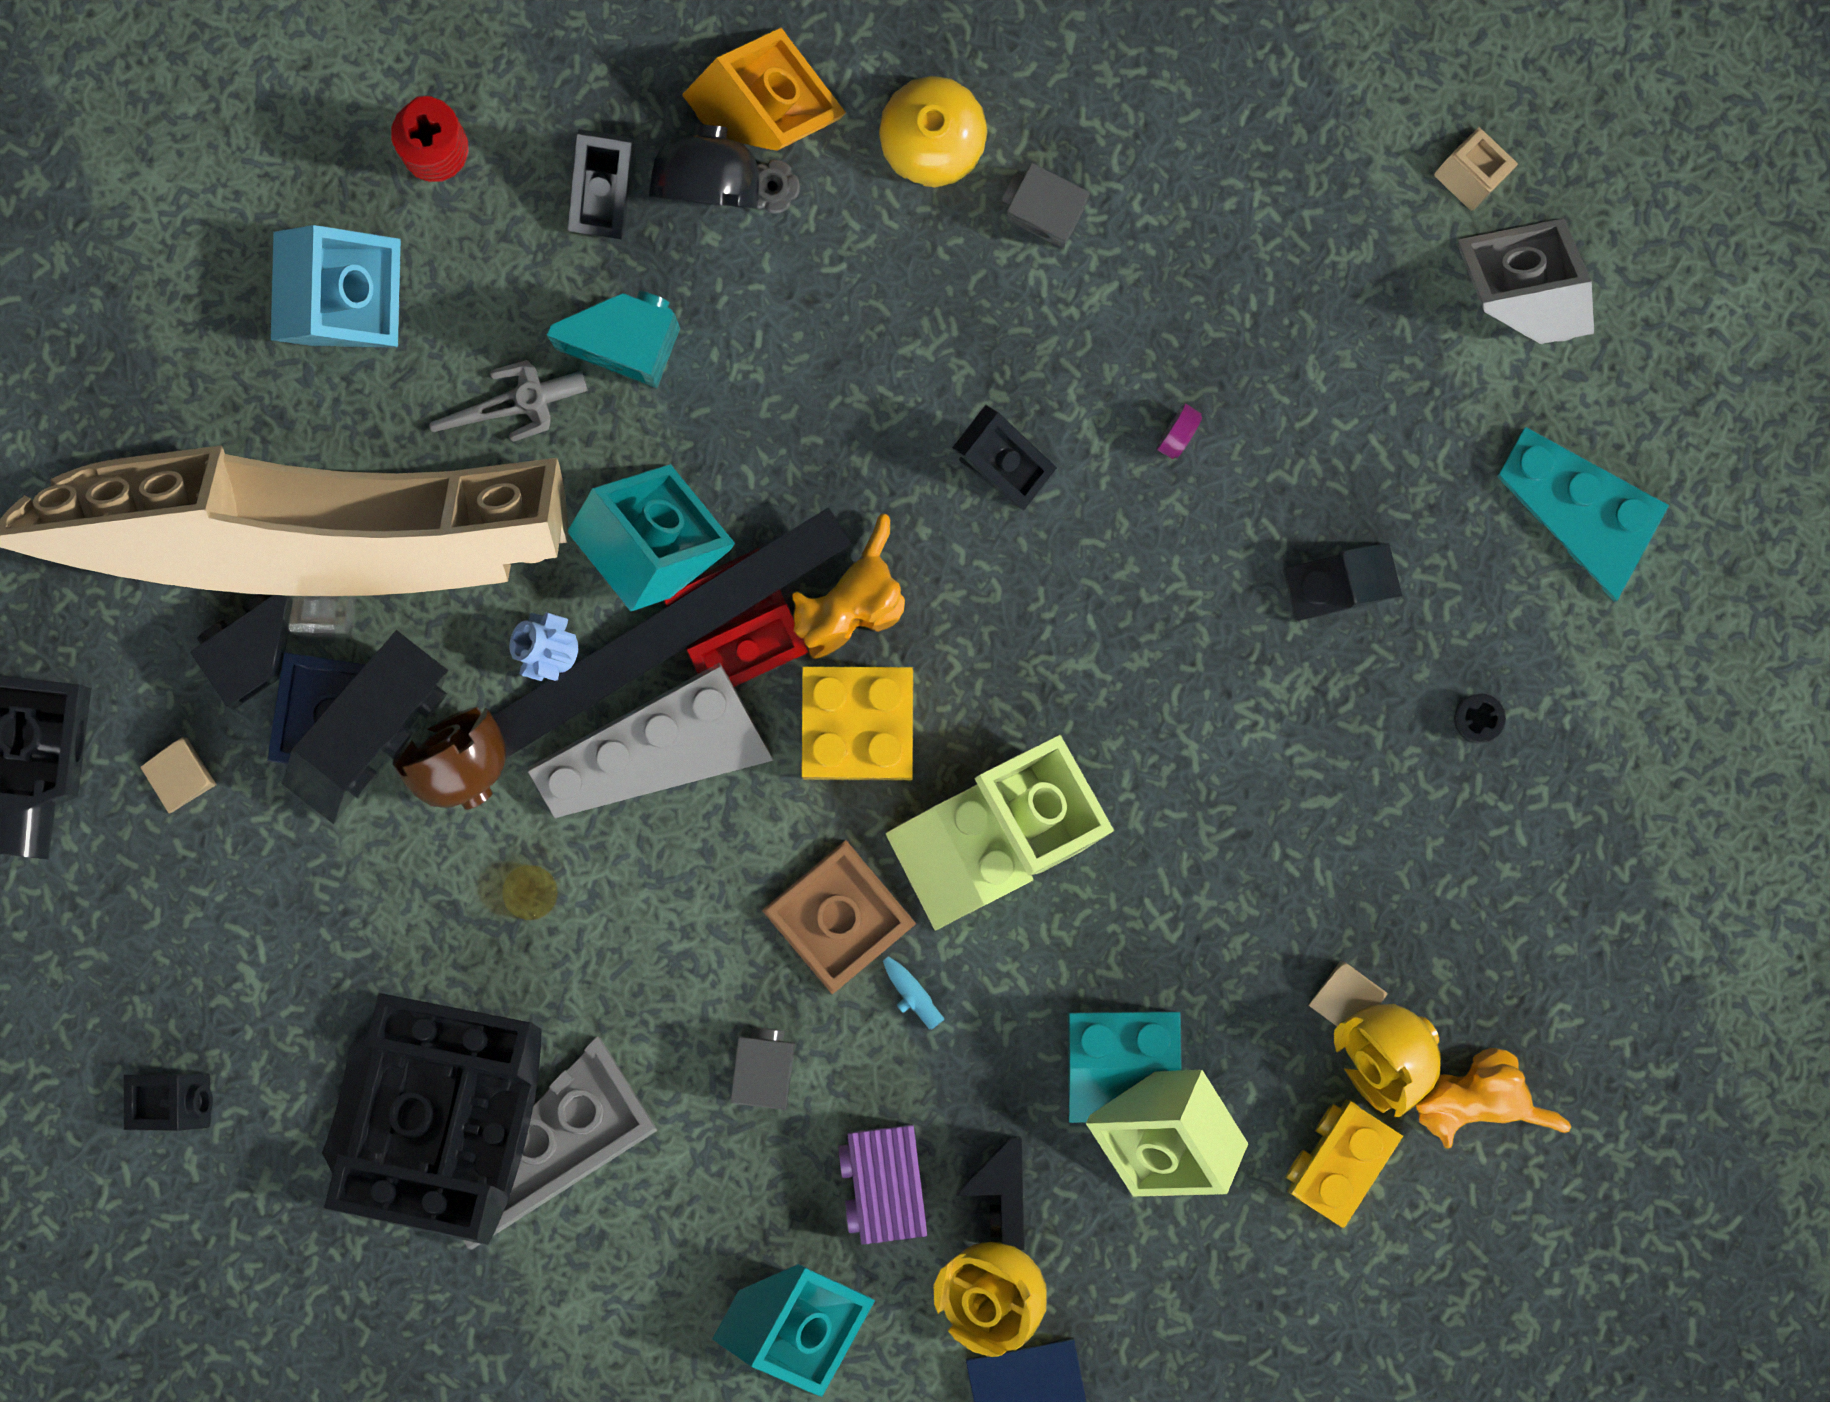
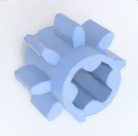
[509,612,578,681]

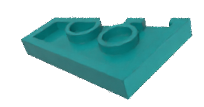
[1497,427,1669,602]

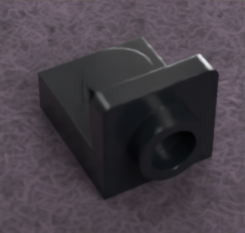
[124,1073,213,1131]

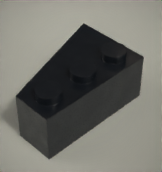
[282,630,448,824]

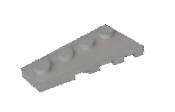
[528,663,773,818]
[463,1036,658,1249]

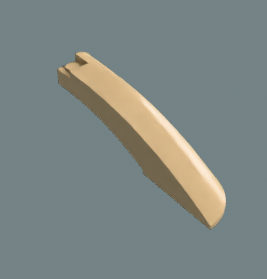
[0,445,568,596]

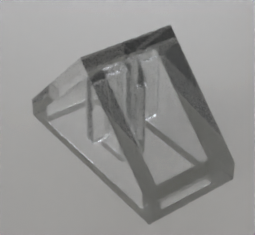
[289,596,356,639]

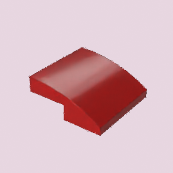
[664,548,808,687]

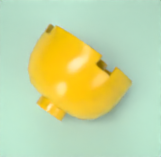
[879,76,987,188]
[1334,1004,1440,1117]
[934,1242,1047,1357]

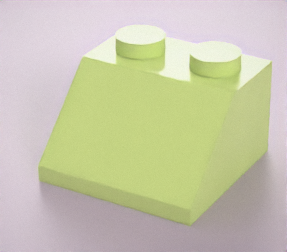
[974,735,1114,876]
[885,784,1034,931]
[1086,1070,1248,1197]

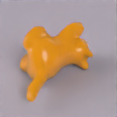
[792,513,905,659]
[1416,1048,1571,1149]

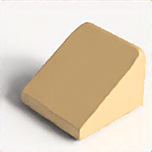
[1434,127,1518,211]
[140,737,217,814]
[1308,961,1388,1026]

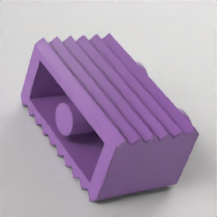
[838,1124,927,1244]

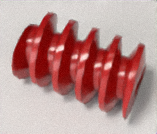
[391,96,469,182]

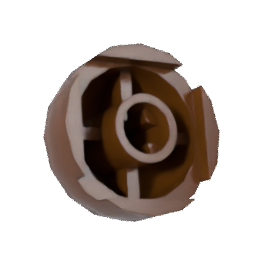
[392,707,506,810]

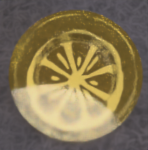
[502,865,559,920]

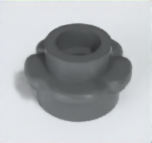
[757,160,800,214]

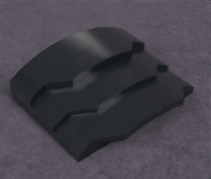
[322,993,542,1245]

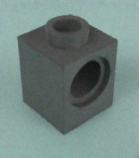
[1002,163,1091,249]
[731,1027,795,1110]

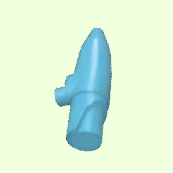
[883,956,945,1030]

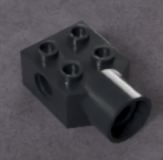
[0,675,92,860]

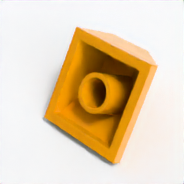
[682,28,846,151]

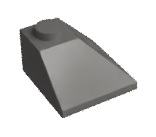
[1458,218,1594,344]

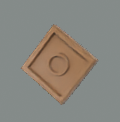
[762,840,916,995]

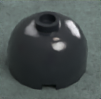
[649,124,759,209]

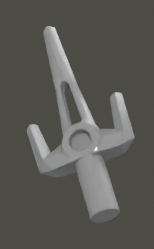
[429,360,588,442]

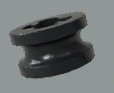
[1454,693,1506,744]

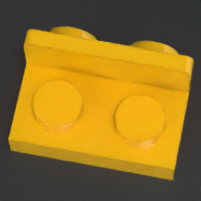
[1285,1099,1403,1228]

